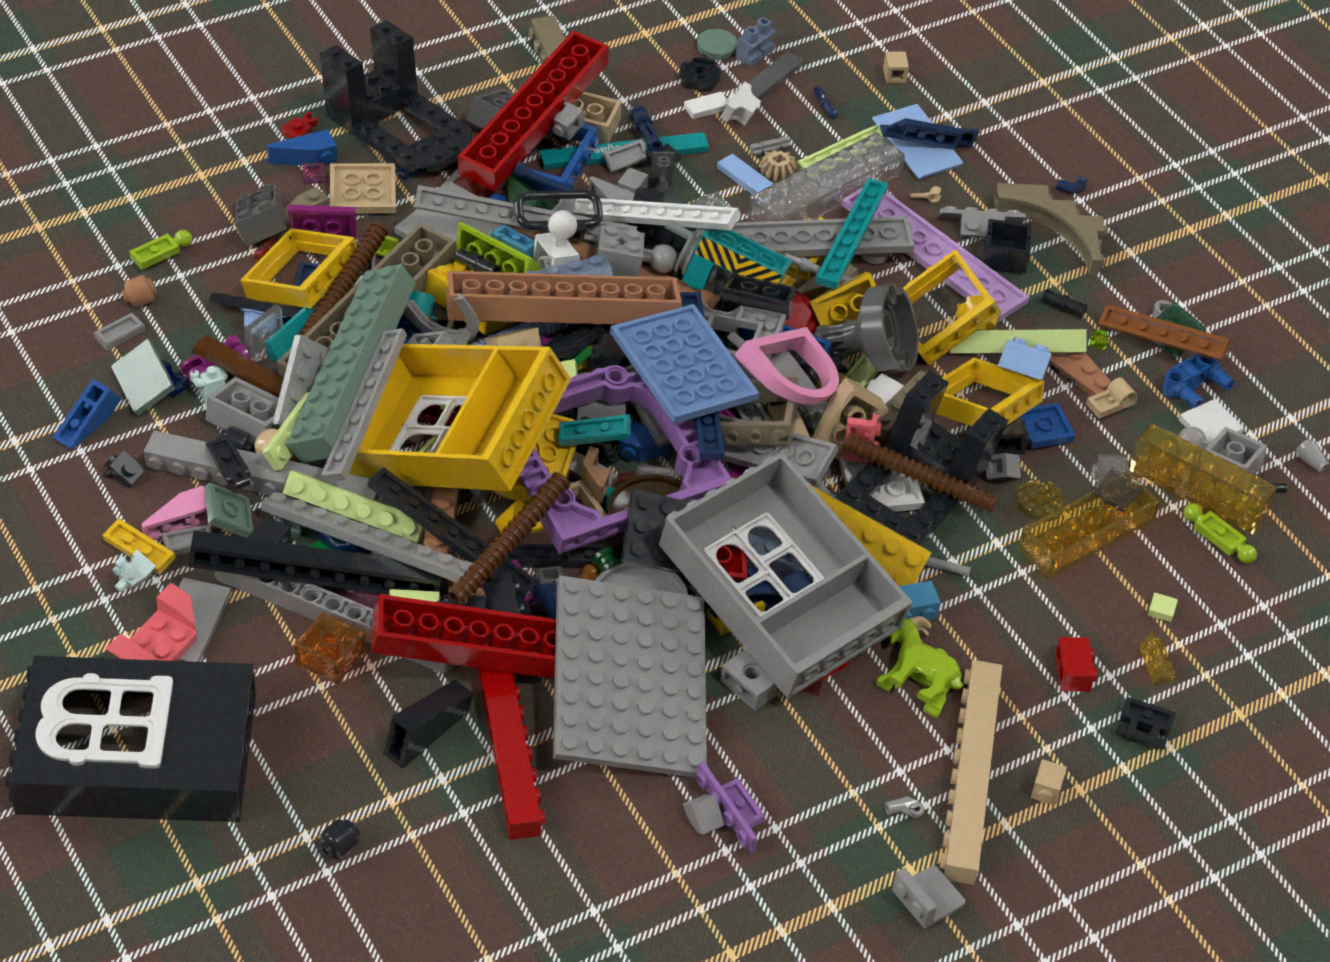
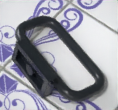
[514,190,603,242]

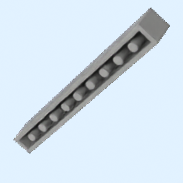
[143,430,382,506]

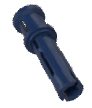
[629,106,663,152]

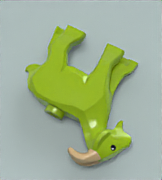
[876,616,963,718]

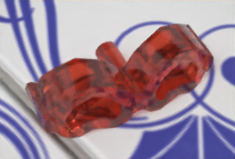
[253,238,280,261]

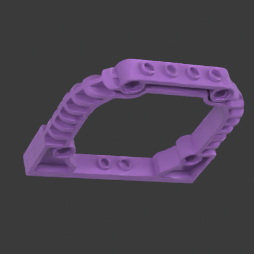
[519,365,731,554]

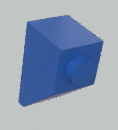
[618,421,672,463]

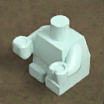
[190,365,228,406]
[112,550,156,593]

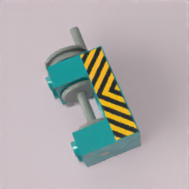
[665,220,793,290]

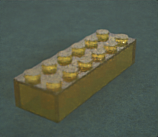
[1130,422,1277,535]
[1018,472,1161,578]

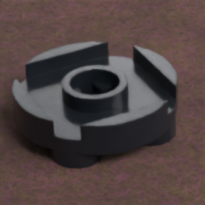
[680,57,721,92]

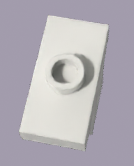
[720,82,761,126]

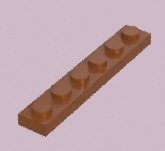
[1098,304,1231,362]

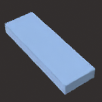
[717,154,777,201]

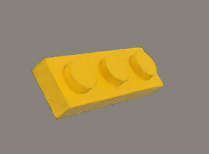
[102,518,176,575]

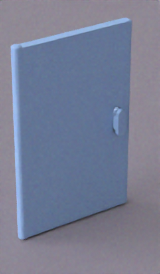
[872,104,964,179]

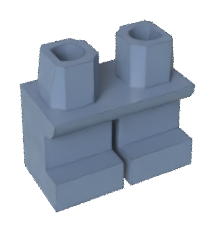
[735,17,776,67]

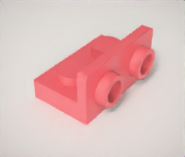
[843,413,881,464]

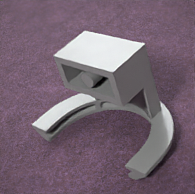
[403,293,479,345]

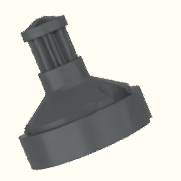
[815,283,919,375]

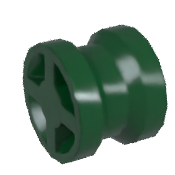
[591,546,622,574]

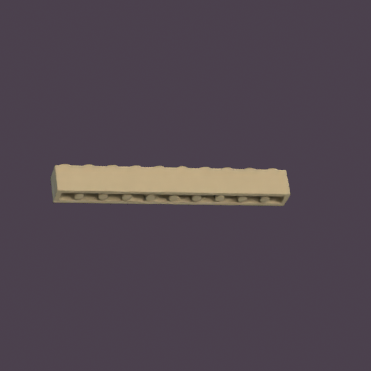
[940,660,1002,885]

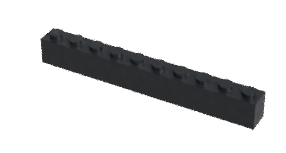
[188,530,441,595]

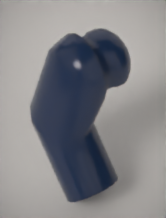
[1056,176,1087,194]

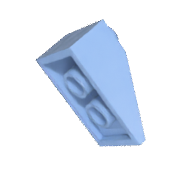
[998,337,1052,380]

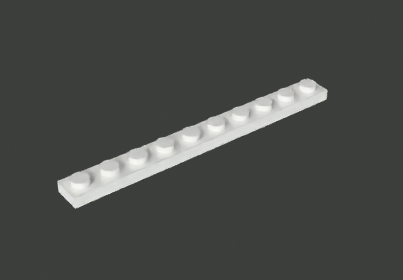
[559,198,741,230]

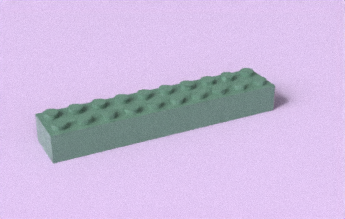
[286,264,416,463]

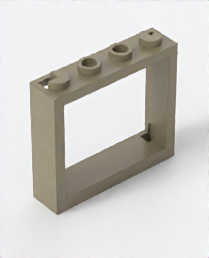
[720,377,799,445]

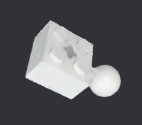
[532,210,580,269]

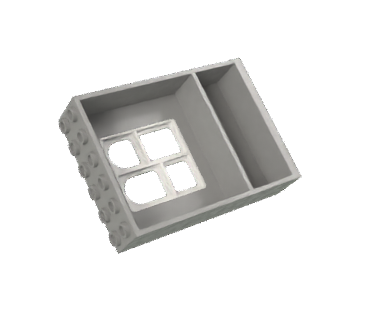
[659,452,913,699]

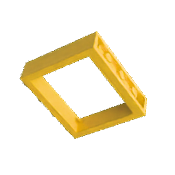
[240,228,357,309]
[903,249,1002,365]
[936,358,1044,426]

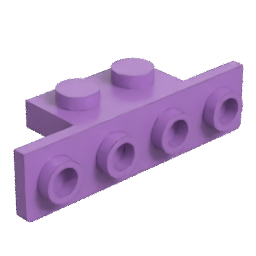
[696,761,765,854]

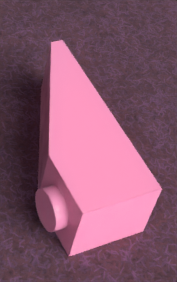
[141,486,208,540]

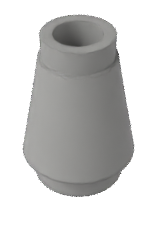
[1296,439,1330,473]

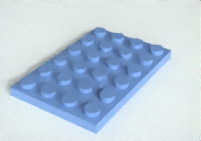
[610,304,759,424]

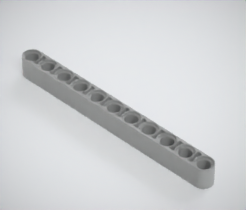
[214,571,455,673]

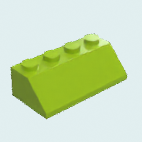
[454,222,542,273]

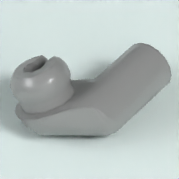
[884,797,924,818]

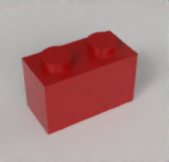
[1055,637,1098,692]

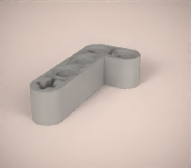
[770,351,828,432]

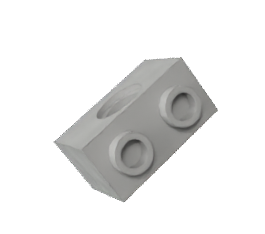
[720,650,778,711]

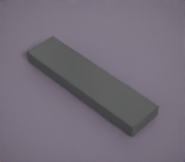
[748,51,804,100]

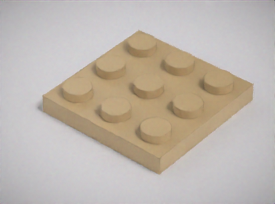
[330,163,396,214]

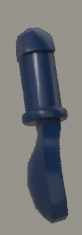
[813,86,838,118]

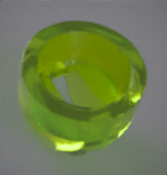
[1090,330,1109,349]

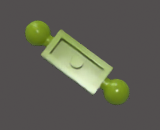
[1183,503,1257,564]

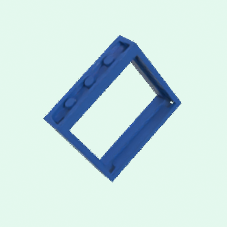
[506,124,600,191]

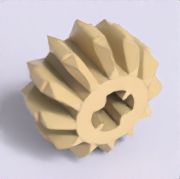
[760,149,796,184]

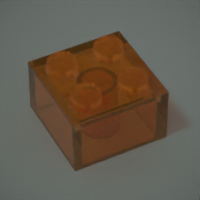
[294,611,366,685]

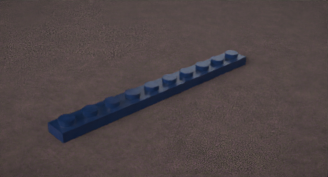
[680,292,725,461]

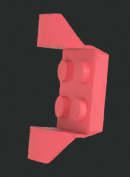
[106,583,197,661]

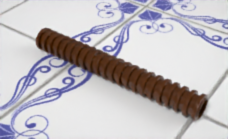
[298,222,389,336]
[843,432,998,514]
[449,472,570,605]

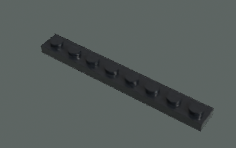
[367,467,538,599]

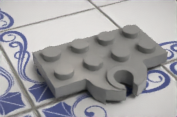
[272,335,330,428]

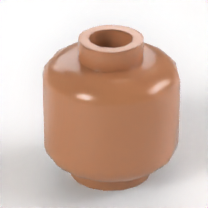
[121,275,157,308]

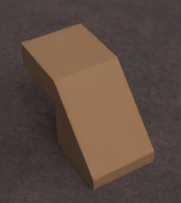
[581,447,610,503]

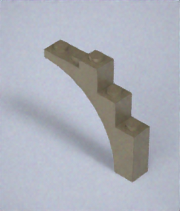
[994,183,1108,276]

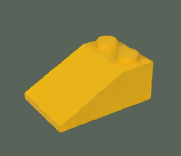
[809,272,876,326]

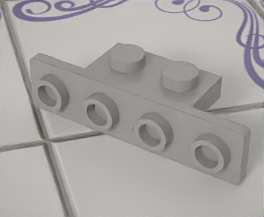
[938,206,1026,238]

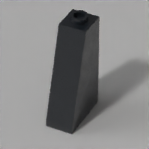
[383,679,473,768]

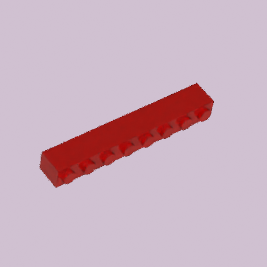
[478,668,546,840]

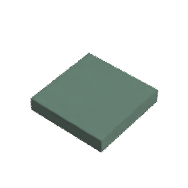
[204,482,253,538]

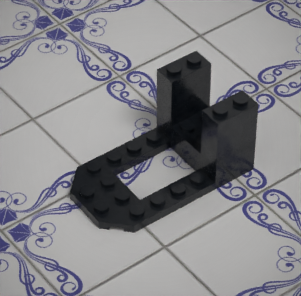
[319,20,472,172]
[836,370,1009,546]

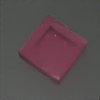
[302,163,326,184]

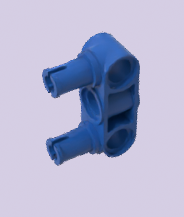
[1162,355,1235,409]

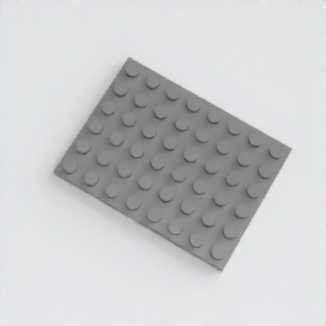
[553,575,707,778]

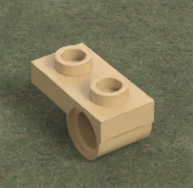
[1086,378,1137,419]

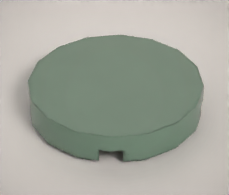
[697,29,737,60]

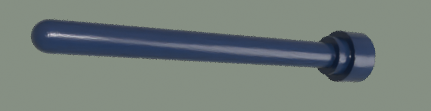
[512,161,576,191]

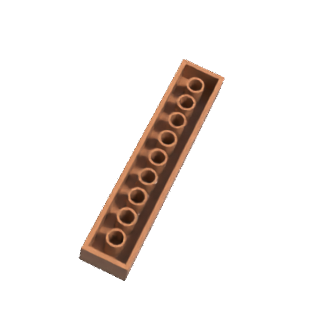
[446,271,682,325]

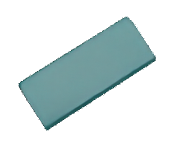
[266,307,314,363]

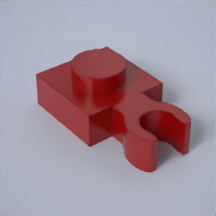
[281,112,318,139]

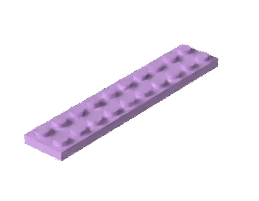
[842,188,1029,323]

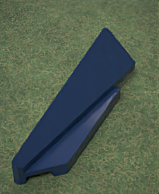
[880,118,980,150]

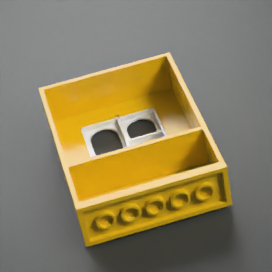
[349,344,571,491]

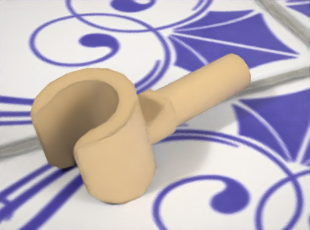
[911,186,941,203]

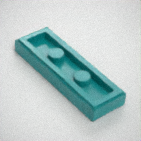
[558,414,631,447]

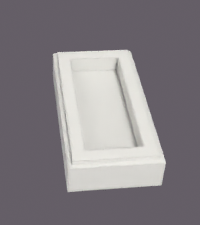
[684,92,728,119]

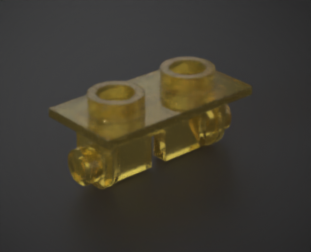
[1139,631,1176,685]

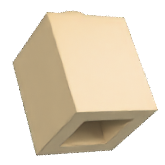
[883,52,909,83]
[1031,759,1067,805]

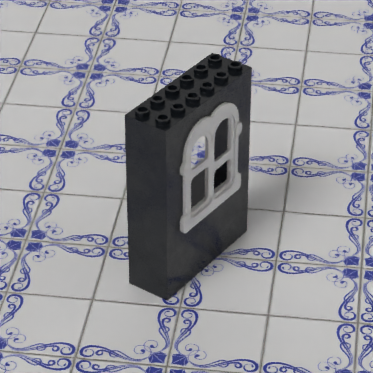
[6,656,256,822]

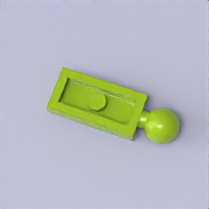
[129,230,192,270]

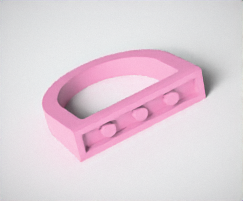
[734,327,839,405]

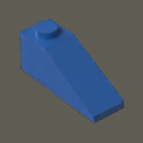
[267,129,337,167]
[52,379,122,450]

